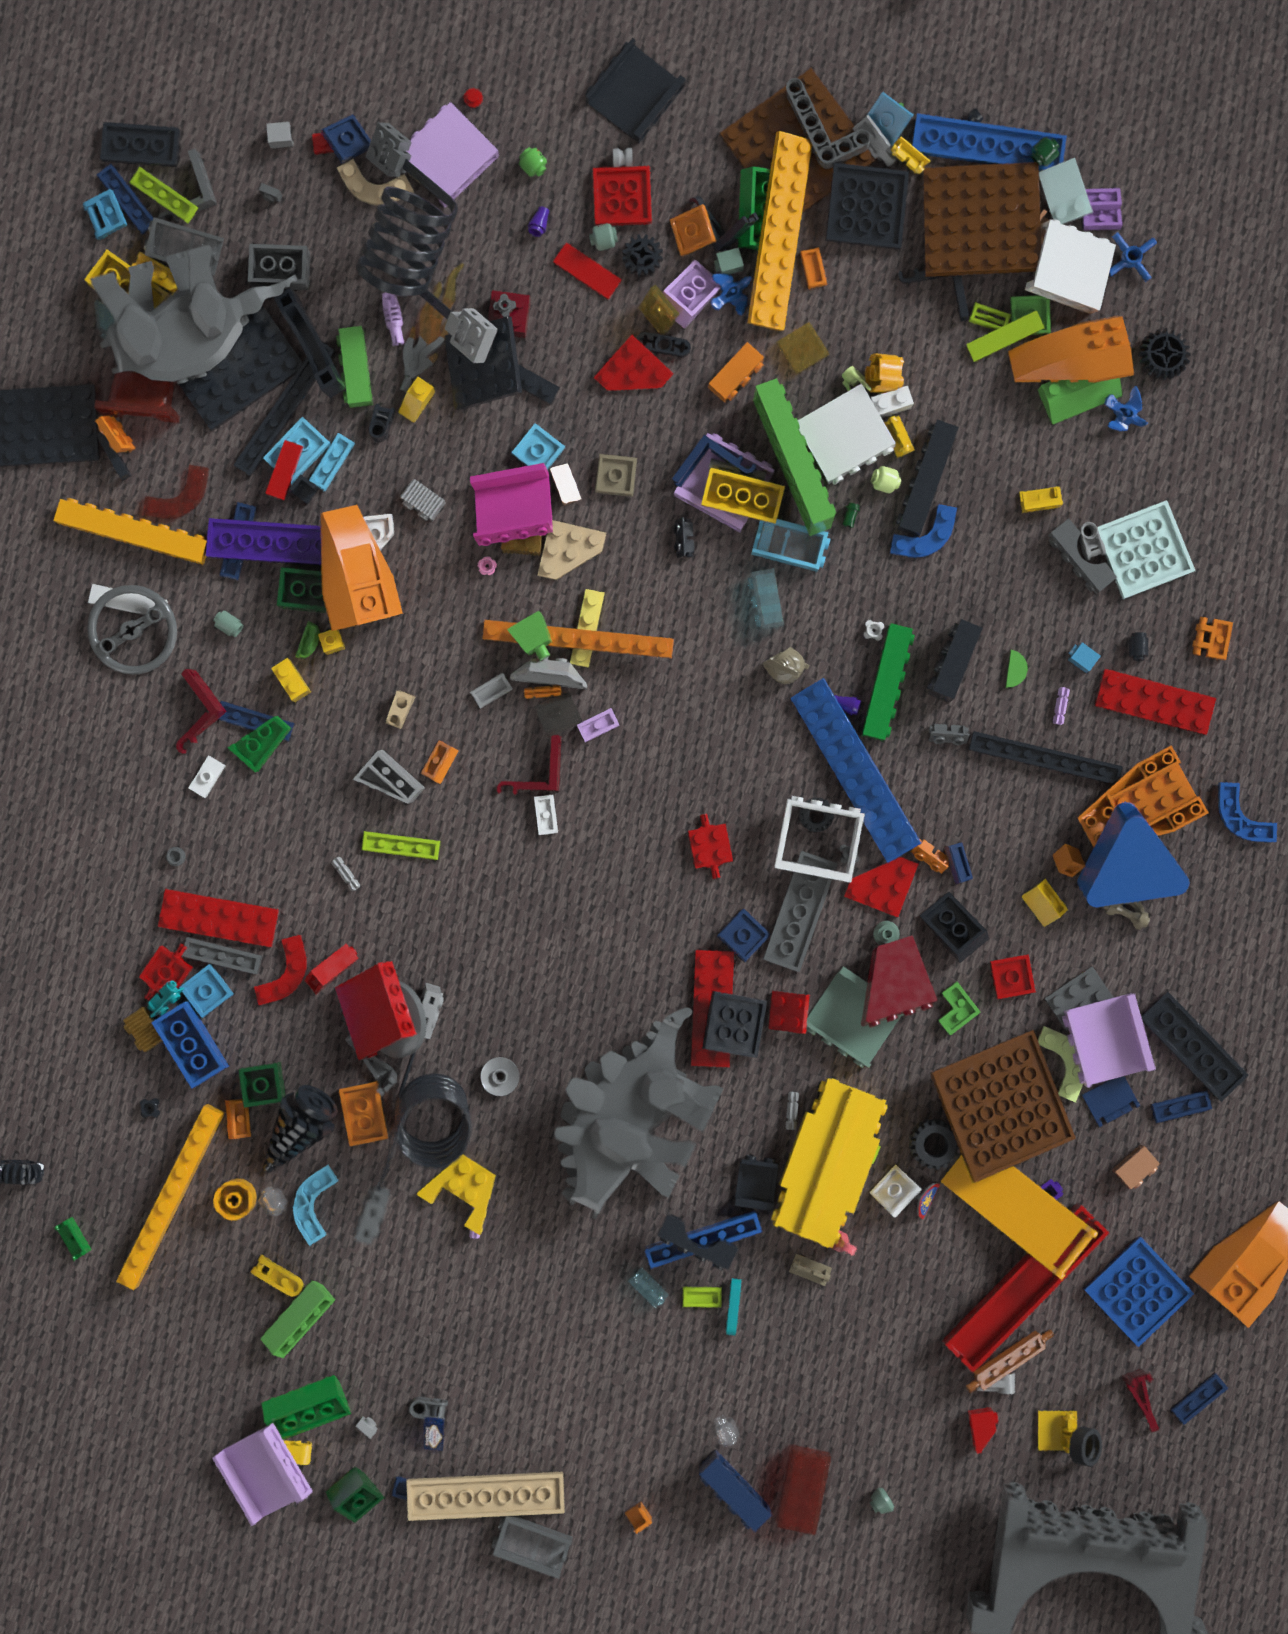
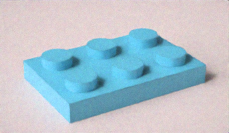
[263,417,331,485]

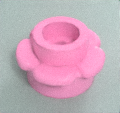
[478,557,497,575]

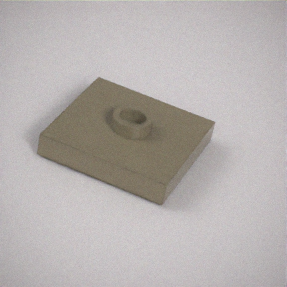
[595,454,637,497]

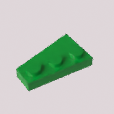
[227,716,292,772]

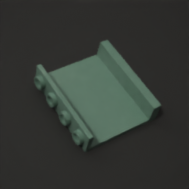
[806,966,904,1068]

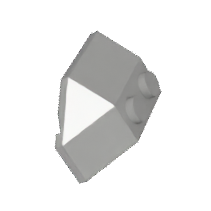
[510,656,587,690]

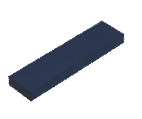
[96,164,153,235]
[219,502,257,581]
[218,701,295,742]

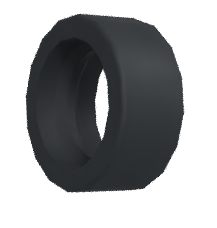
[1069,1426,1102,1467]

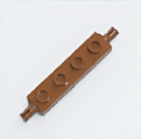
[966,1329,1054,1393]

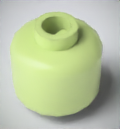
[871,466,901,493]

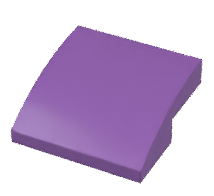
[1082,188,1122,230]

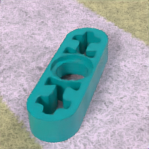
[726,1278,741,1336]

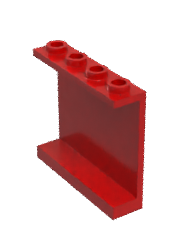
[335,961,416,1060]

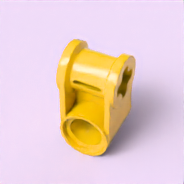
[284,1440,312,1465]

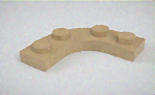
[337,159,414,205]

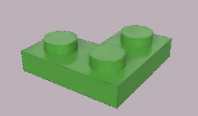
[938,981,981,1036]

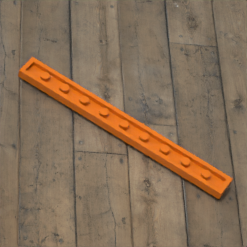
[482,620,674,659]

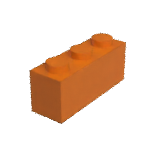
[708,342,764,403]

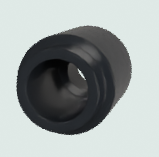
[1129,632,1149,661]

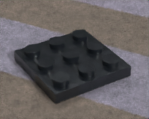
[702,991,767,1058]

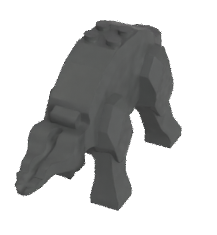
[90,244,297,384]

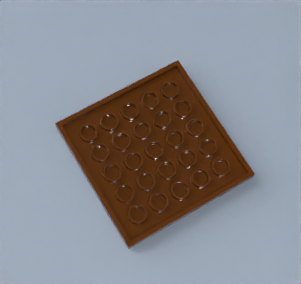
[720,68,878,213]
[923,162,1041,277]
[930,1030,1076,1183]

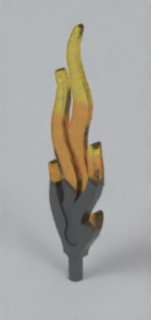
[400,264,464,393]

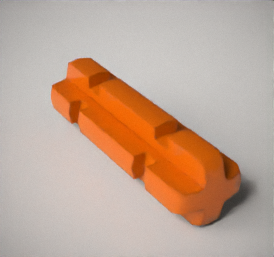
[524,685,562,699]

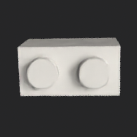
[871,386,914,418]

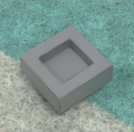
[356,1416,378,1439]

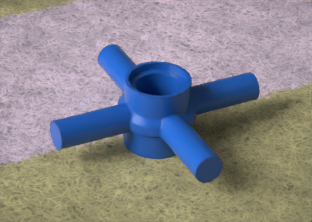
[1109,232,1157,282]

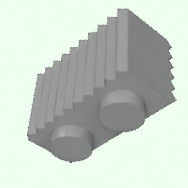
[400,478,446,521]

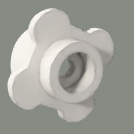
[864,620,884,641]

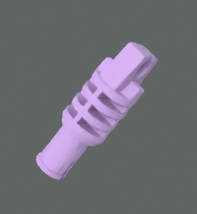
[382,292,404,346]

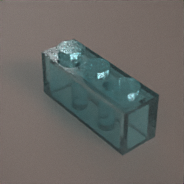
[748,568,784,631]

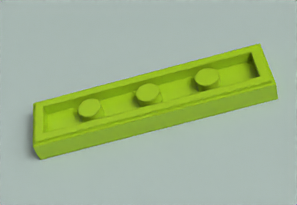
[129,167,198,223]
[966,310,1045,362]
[362,831,440,860]

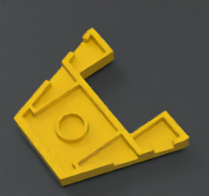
[417,1155,496,1235]

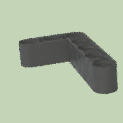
[786,78,870,169]

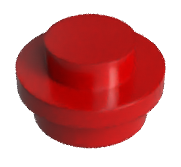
[464,88,483,108]

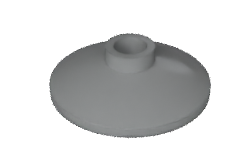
[481,1057,519,1096]

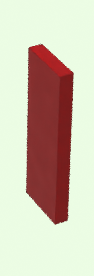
[553,243,622,300]

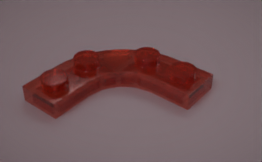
[142,465,209,519]

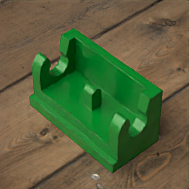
[54,1217,92,1261]

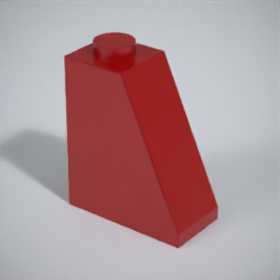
[304,944,358,995]

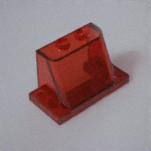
[95,371,180,423]

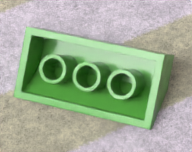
[1038,378,1122,425]

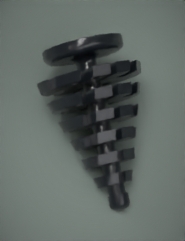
[263,1085,338,1173]

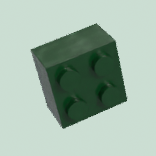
[239,1062,286,1108]

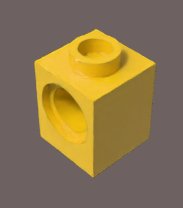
[318,630,345,655]

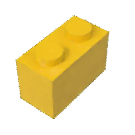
[271,658,311,702]

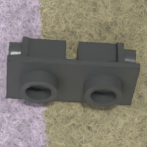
[929,724,970,745]

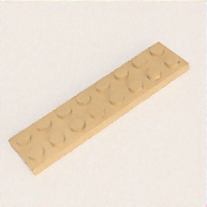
[407,1472,564,1521]

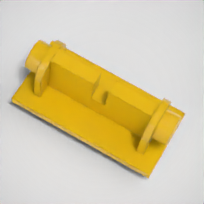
[890,136,930,174]
[884,416,915,458]

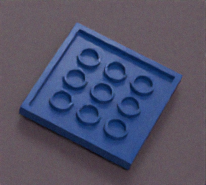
[1083,1236,1194,1347]

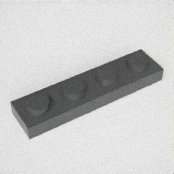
[182,937,262,975]

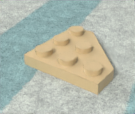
[538,520,606,580]

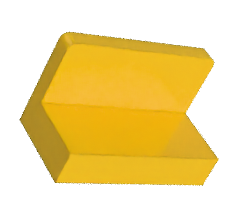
[1022,879,1068,927]

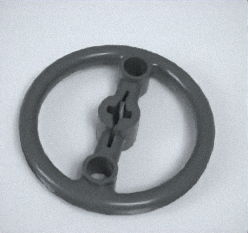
[87,585,177,675]

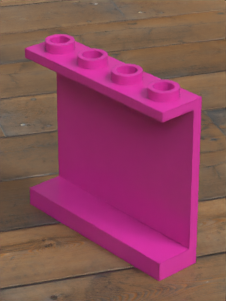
[470,463,553,546]

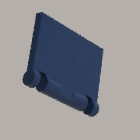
[1082,1076,1140,1128]

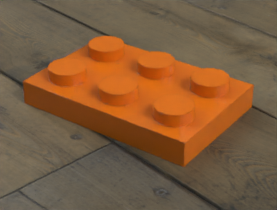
[339,1081,388,1146]

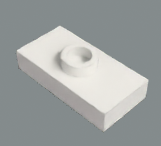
[189,755,226,798]
[534,795,558,835]

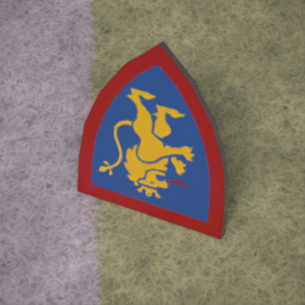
[914,1183,940,1219]

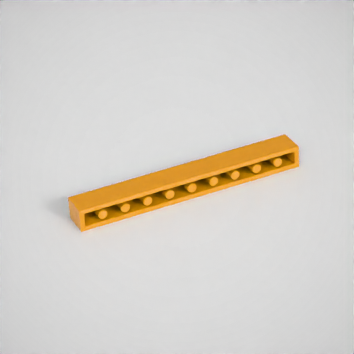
[116,1104,225,1290]

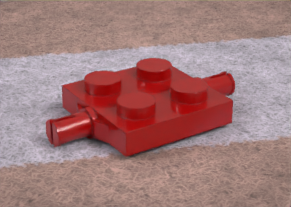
[687,814,733,879]
[139,944,193,1001]

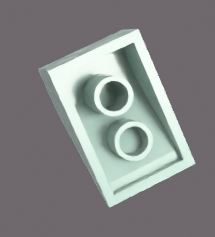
[1039,158,1093,225]

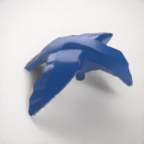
[711,274,752,316]
[1105,386,1148,431]

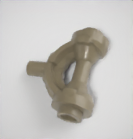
[1103,901,1150,930]

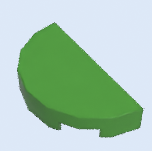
[295,621,319,659]
[1005,650,1028,688]

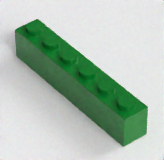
[861,623,915,741]

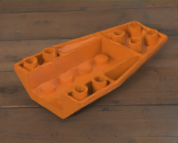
[320,505,403,631]
[1077,745,1208,847]
[1189,1201,1288,1328]

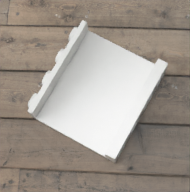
[1025,219,1116,314]
[798,384,896,485]

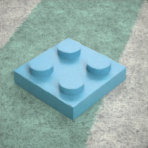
[512,423,565,470]

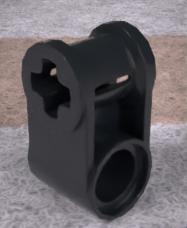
[369,403,395,443]

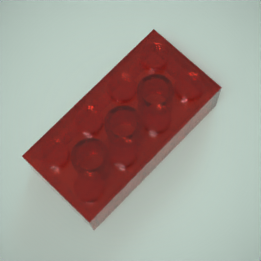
[776,1444,831,1535]

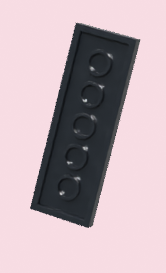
[1141,991,1249,1102]

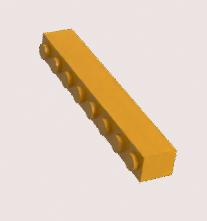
[53,498,207,565]

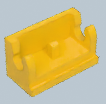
[1019,487,1063,513]

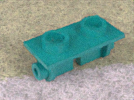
[147,980,185,1018]

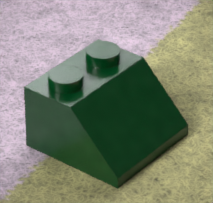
[326,1467,385,1523]

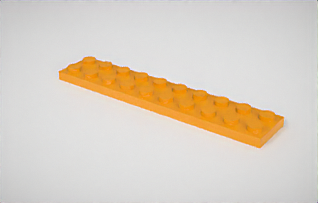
[747,131,812,331]

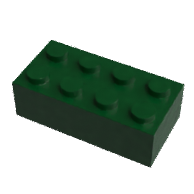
[277,567,327,613]

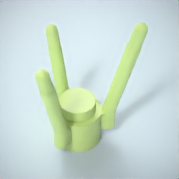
[842,366,883,394]

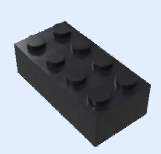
[927,619,983,703]

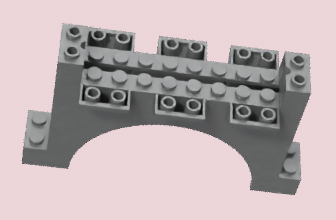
[966,1482,1208,1634]

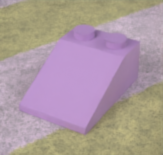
[656,260,721,329]

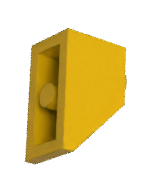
[398,377,435,423]

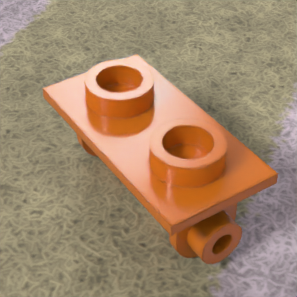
[910,839,949,874]

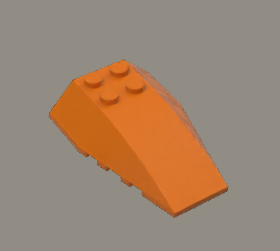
[1008,316,1134,382]

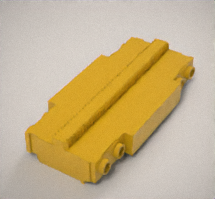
[771,1078,887,1248]

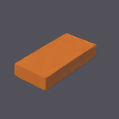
[800,247,827,289]

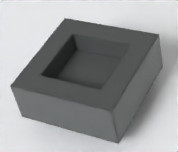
[259,183,282,203]

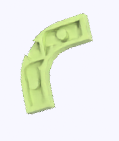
[1038,1026,1083,1103]

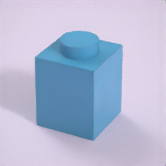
[1068,643,1100,673]

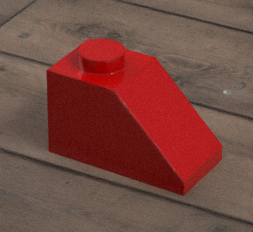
[968,1407,999,1454]

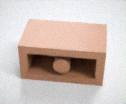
[1112,1144,1160,1189]

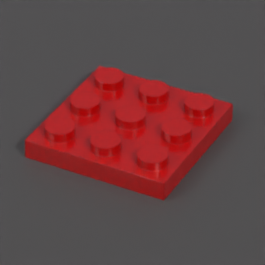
[593,166,652,226]

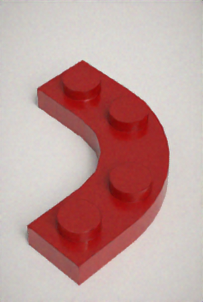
[254,935,307,1005]

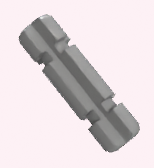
[332,857,360,891]
[786,1092,799,1130]

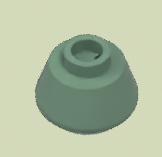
[873,921,900,945]
[869,1487,895,1514]

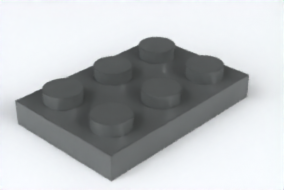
[1044,966,1114,1031]

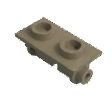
[789,1254,832,1286]

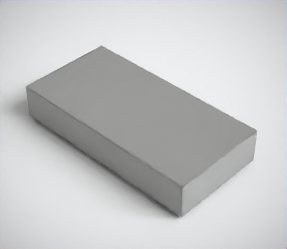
[470,673,513,709]

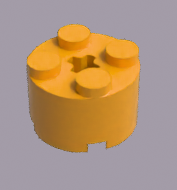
[865,353,904,393]
[213,1178,257,1220]

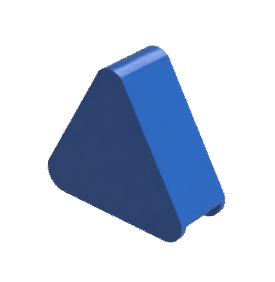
[1077,802,1189,907]

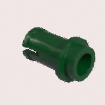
[842,503,860,528]

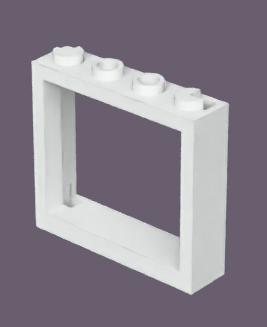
[774,796,864,882]

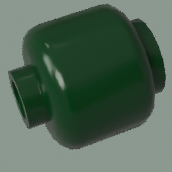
[1030,137,1060,167]

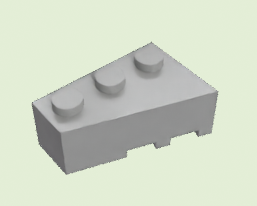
[353,750,425,804]

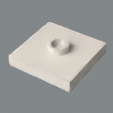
[869,1165,922,1217]

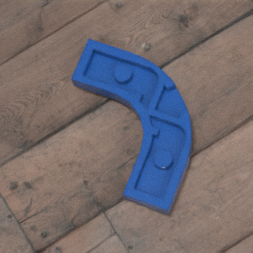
[890,504,957,558]
[1218,782,1277,842]

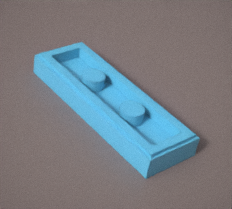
[309,433,355,491]

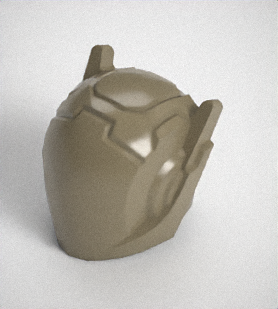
[762,647,809,684]

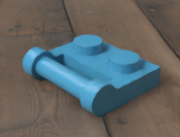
[82,189,127,240]

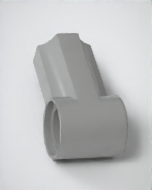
[976,1372,1015,1394]

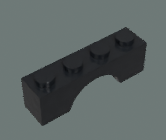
[657,1212,738,1271]

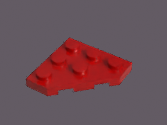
[594,335,674,391]
[844,857,918,918]

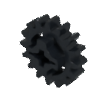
[622,234,663,277]

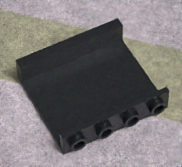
[585,38,686,144]

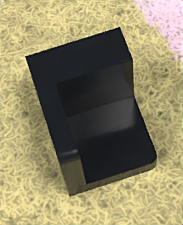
[290,474,319,504]

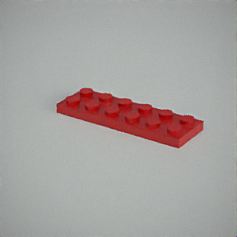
[1095,669,1216,735]
[158,889,279,947]
[691,950,734,1067]

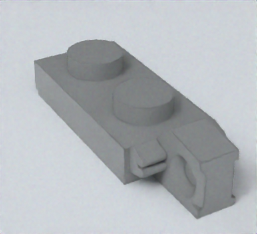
[852,115,896,167]

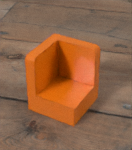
[1053,844,1085,877]
[625,1501,652,1534]

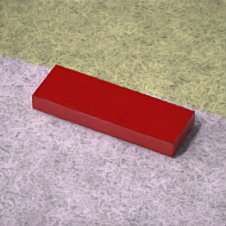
[265,440,304,501]

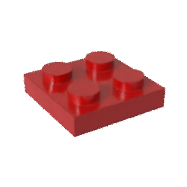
[990,954,1036,999]
[768,991,810,1034]

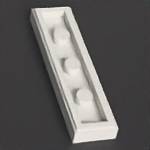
[88,584,168,618]

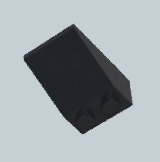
[920,892,989,963]

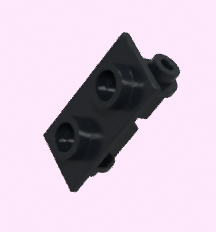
[673,517,694,558]

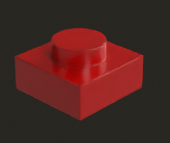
[312,133,334,155]

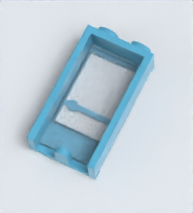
[751,519,830,572]

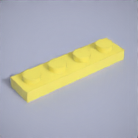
[570,589,605,668]

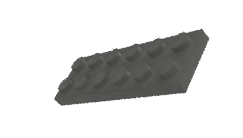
[763,851,838,972]

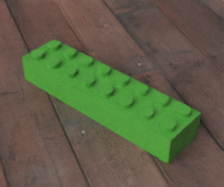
[753,378,836,536]

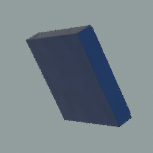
[321,114,371,163]
[717,908,771,963]

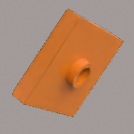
[670,204,716,256]

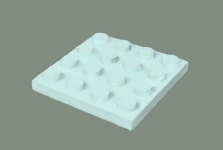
[1097,500,1195,599]

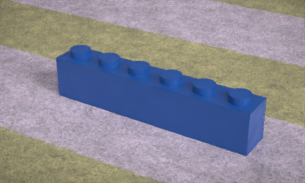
[645,1210,762,1268]

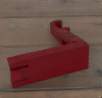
[176,669,227,754]
[497,735,562,795]
[1122,1369,1159,1433]

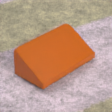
[420,740,458,784]
[225,1099,251,1139]

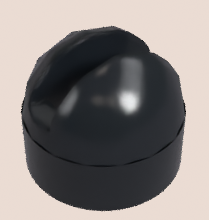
[967,108,984,123]

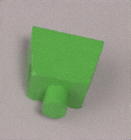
[507,611,552,661]

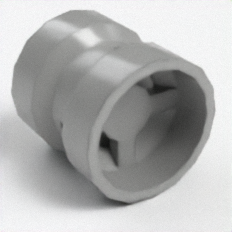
[613,148,633,167]

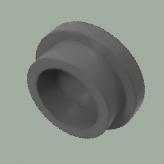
[166,847,186,866]

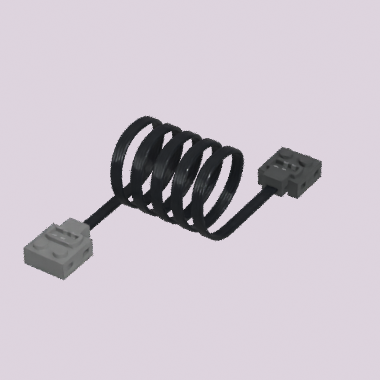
[356,122,498,363]
[355,983,472,1245]

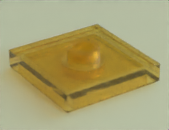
[639,285,679,335]
[777,322,829,375]

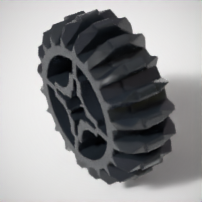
[1138,328,1191,381]
[0,1159,44,1185]

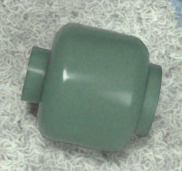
[589,223,618,251]

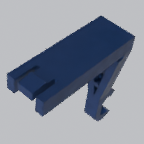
[672,435,756,487]

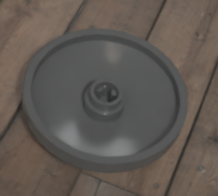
[380,981,426,1058]

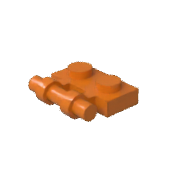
[95,416,136,453]
[1192,617,1233,661]

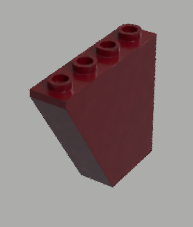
[861,935,937,1028]

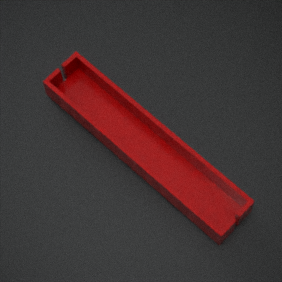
[942,1202,1109,1373]

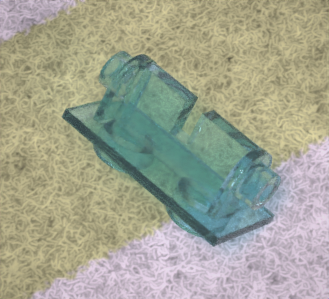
[628,1267,669,1309]

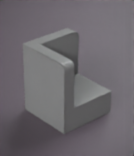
[267,122,294,148]

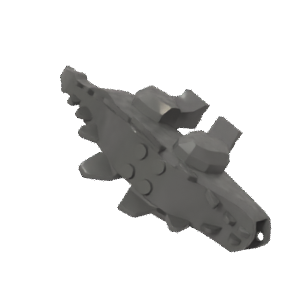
[555,1008,724,1220]

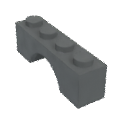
[1048,518,1117,594]

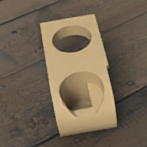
[386,690,415,729]

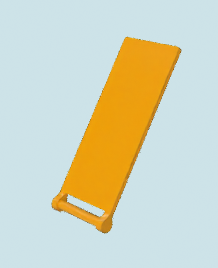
[941,1155,1098,1280]

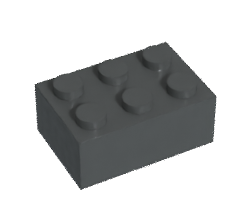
[248,244,310,290]

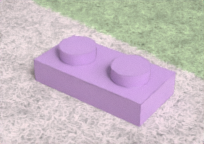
[577,708,620,743]

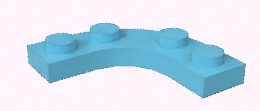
[293,1164,339,1246]

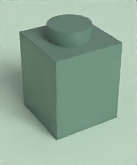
[714,248,744,275]

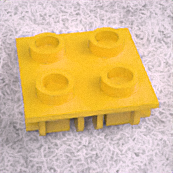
[1038,1411,1077,1453]

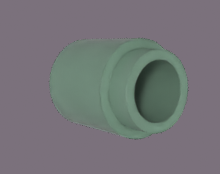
[213,611,243,637]

